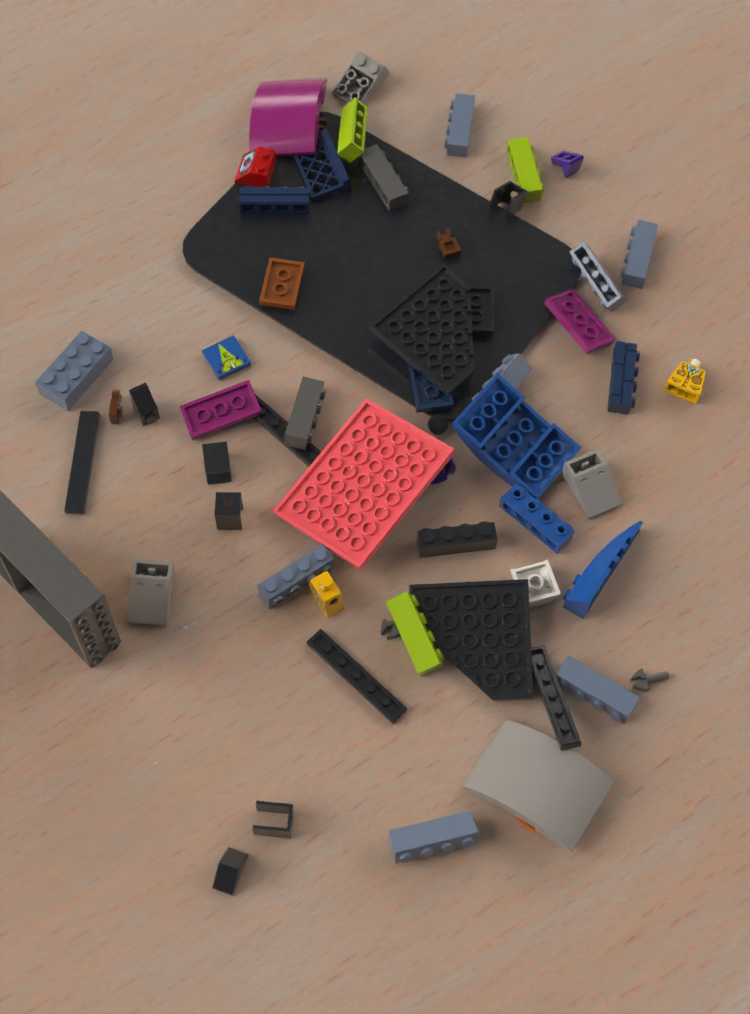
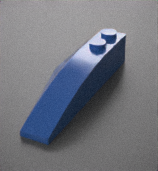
[563,521,643,619]

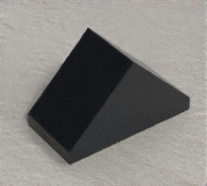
[212,847,248,896]

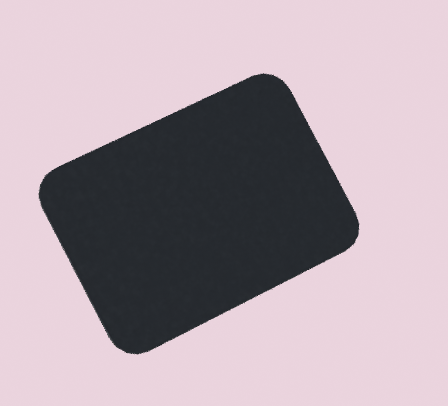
[182,112,581,421]

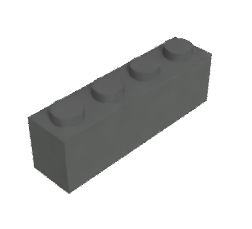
[359,145,409,211]
[284,376,326,450]

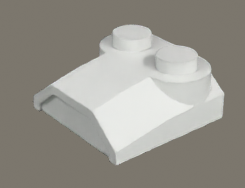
[510,559,561,608]

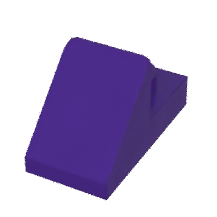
[551,151,584,178]

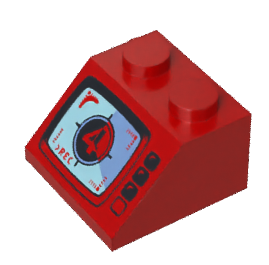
[234,147,276,187]

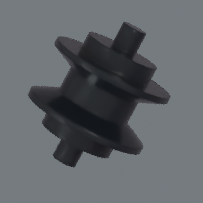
[428,415,448,435]

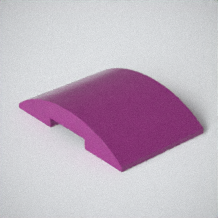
[249,78,327,156]

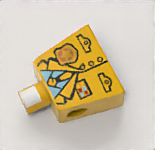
[664,359,706,404]
[308,571,344,618]

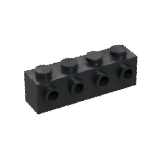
[416,521,498,558]

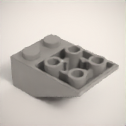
[332,51,390,104]
[561,449,622,519]
[127,559,175,626]

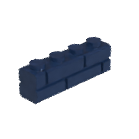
[239,186,309,213]
[607,341,640,415]

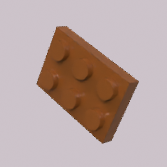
[259,258,305,310]

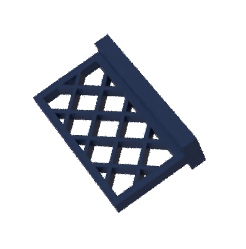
[293,129,352,201]

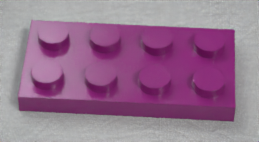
[544,289,615,354]
[180,380,262,440]

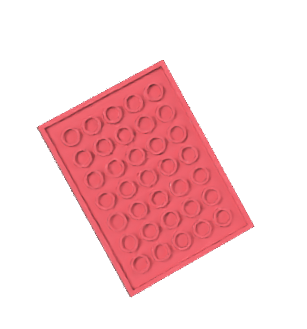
[272,398,455,570]

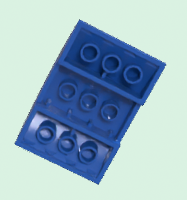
[451,373,582,499]

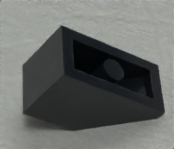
[129,382,160,426]

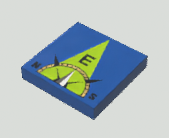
[202,335,251,380]

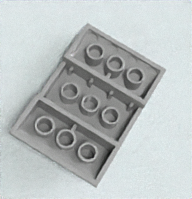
[463,720,615,852]

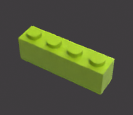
[337,98,368,163]
[506,137,544,203]
[386,591,444,676]

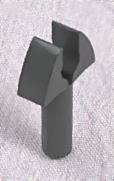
[381,619,400,640]
[630,668,669,692]

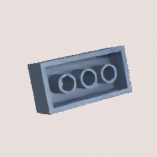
[35,330,113,411]

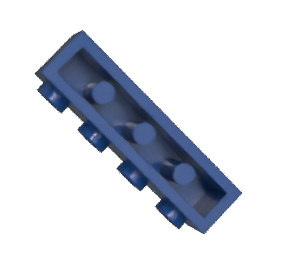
[499,483,574,554]

